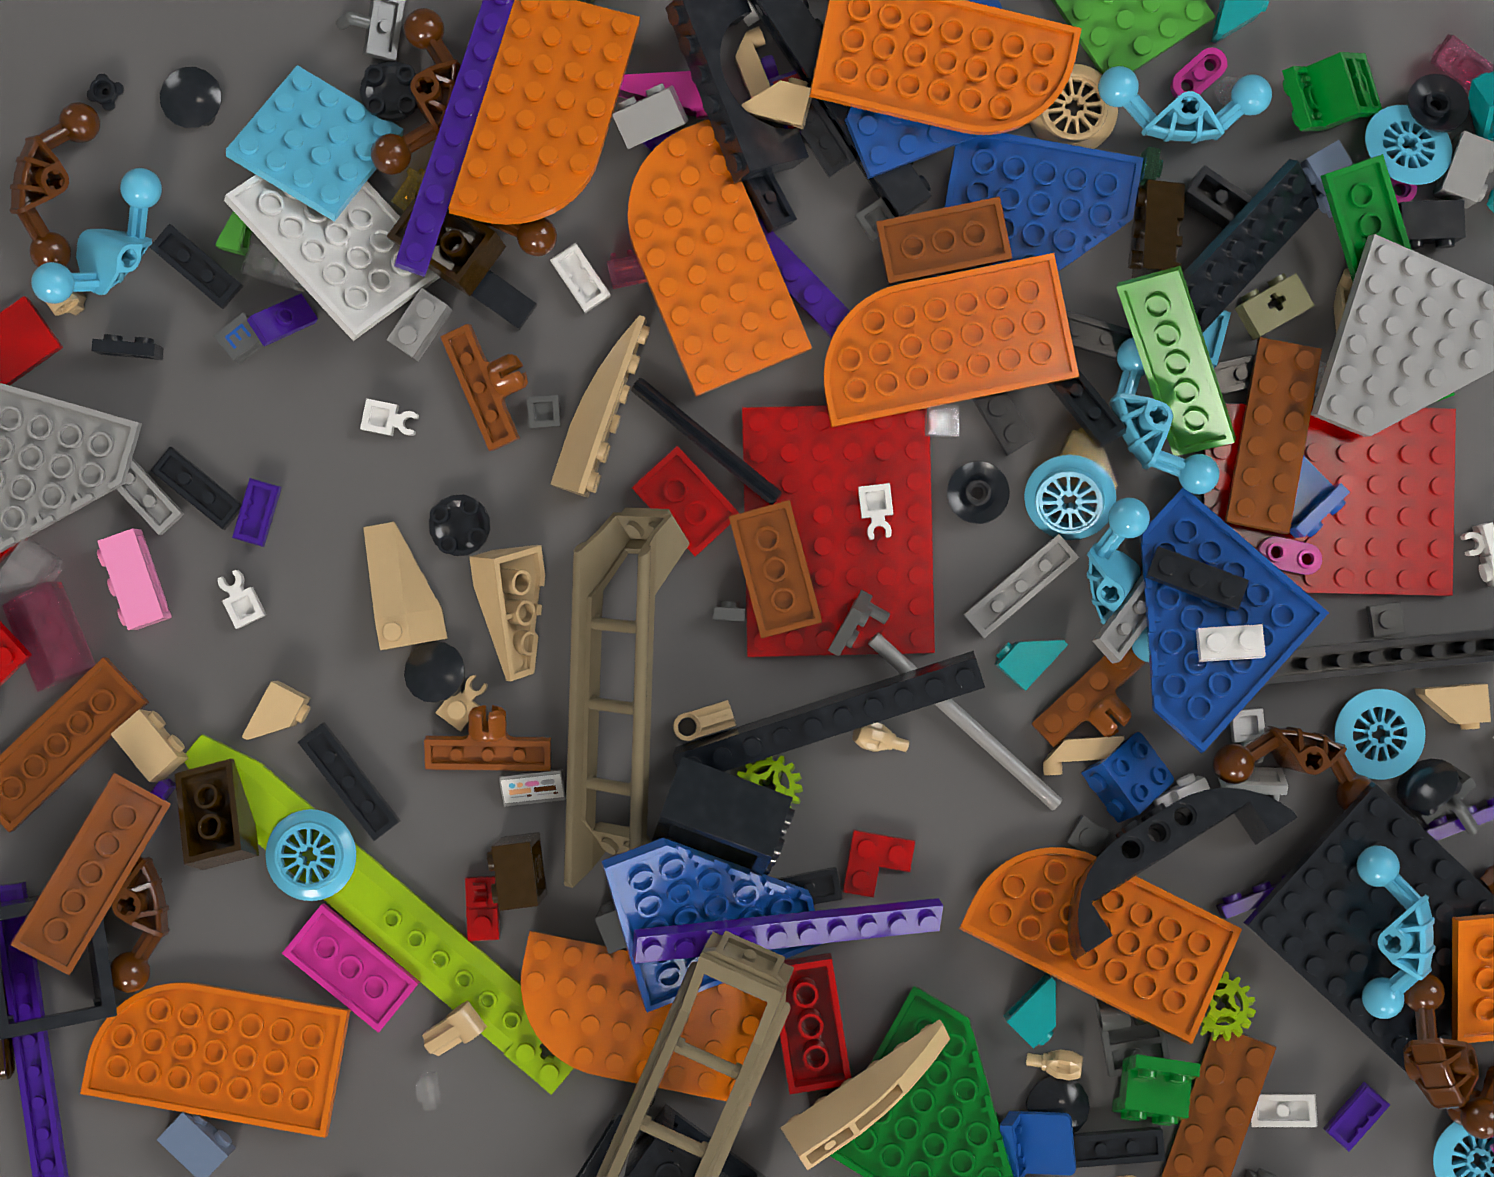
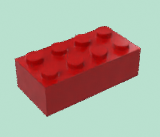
[780,953,851,1095]

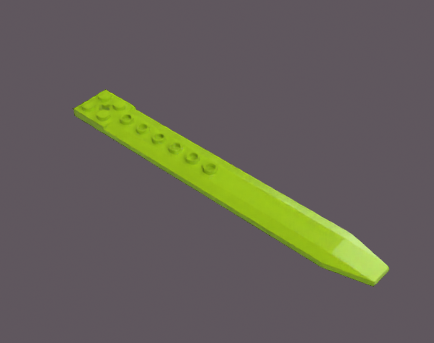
[184,734,574,1095]

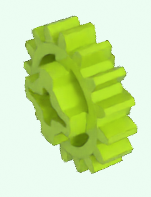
[737,755,803,808]
[1200,971,1256,1041]

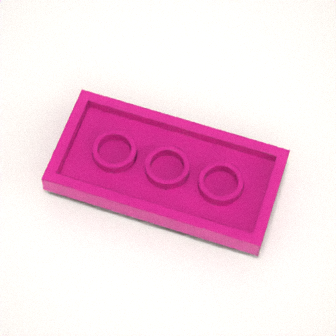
[282,903,420,1033]

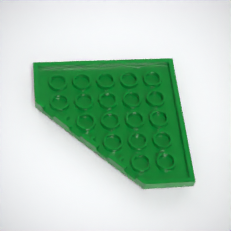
[830,986,1014,1177]

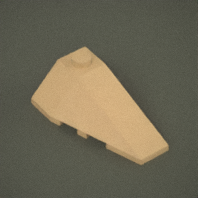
[363,522,448,650]
[469,545,545,681]

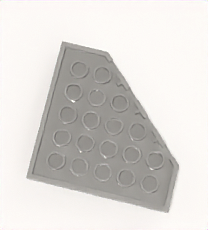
[1311,234,1494,437]
[0,383,142,553]

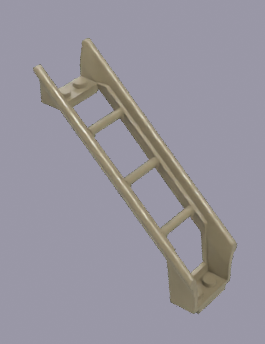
[564,507,690,888]
[596,931,794,1177]

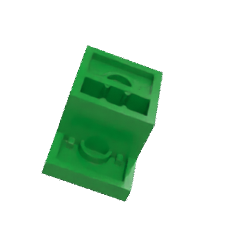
[1282,52,1382,131]
[1112,1054,1201,1126]

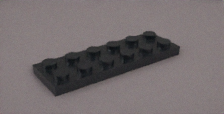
[1183,159,1319,333]

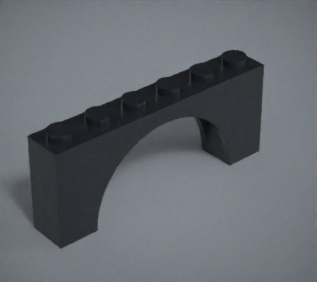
[665,0,809,183]

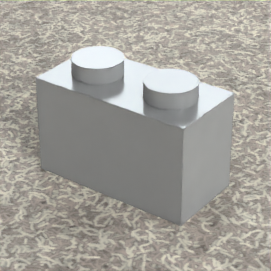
[612,83,688,149]
[1432,131,1494,209]
[387,288,453,362]

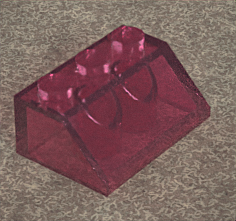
[2,581,95,692]

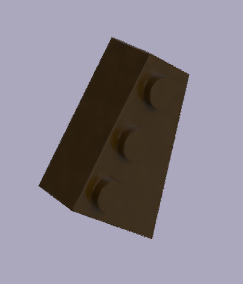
[1128,179,1185,278]

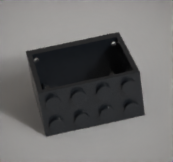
[651,757,795,876]
[0,895,117,1040]
[624,1104,766,1177]

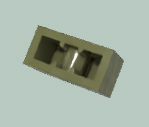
[1234,273,1315,340]

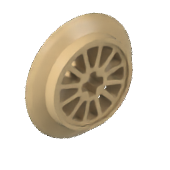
[1030,64,1118,149]

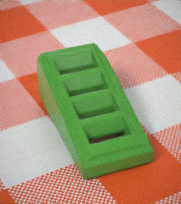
[215,211,252,256]

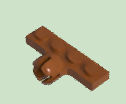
[440,324,528,451]
[1032,647,1145,748]
[424,705,551,771]

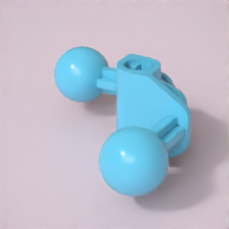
[1098,66,1272,144]
[31,168,162,304]
[1109,337,1220,494]
[1087,498,1150,663]
[1357,846,1436,1019]

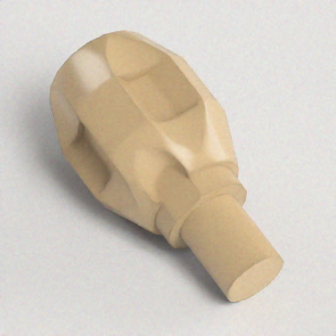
[853,722,909,752]
[1026,1050,1083,1080]

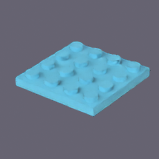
[226,65,404,222]

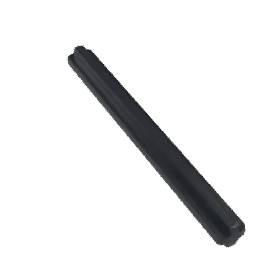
[631,378,782,505]

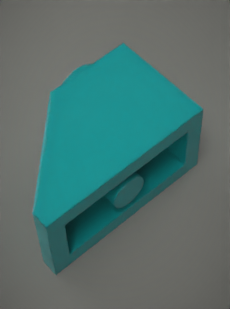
[1210,0,1269,43]
[1468,71,1494,141]
[994,640,1068,691]
[1003,973,1056,1049]

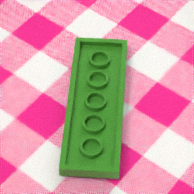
[1116,266,1236,456]

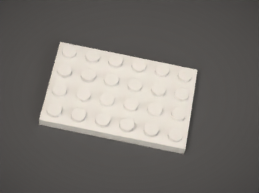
[224,175,440,341]

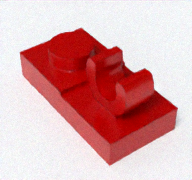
[465,876,500,941]

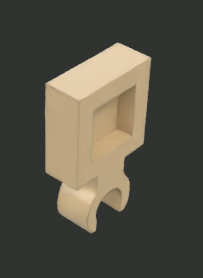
[436,675,488,732]

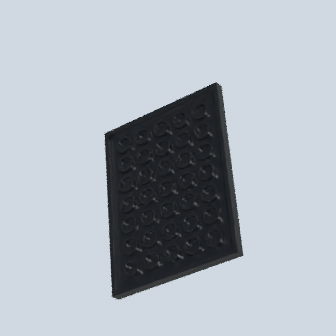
[1243,782,1494,1073]

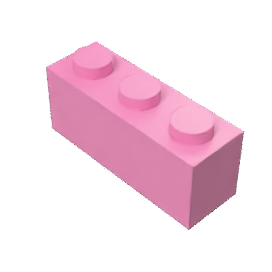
[97,528,172,630]

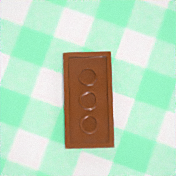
[876,197,1012,285]
[729,500,822,638]

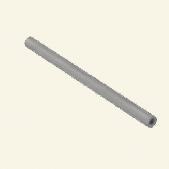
[868,632,1063,811]

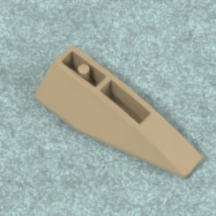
[550,315,650,498]
[781,1019,950,1170]

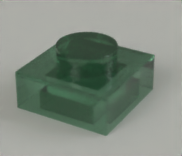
[1139,147,1163,185]

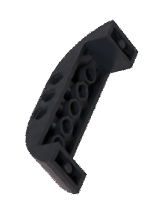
[1067,788,1298,960]

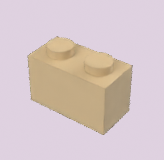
[111,709,188,783]

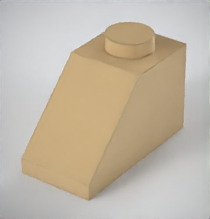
[742,78,812,129]
[242,680,311,740]
[1415,683,1491,729]

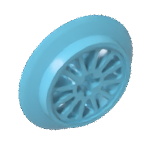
[1365,105,1452,185]
[1024,455,1116,540]
[1335,689,1426,780]
[265,809,356,901]
[1433,1122,1494,1177]

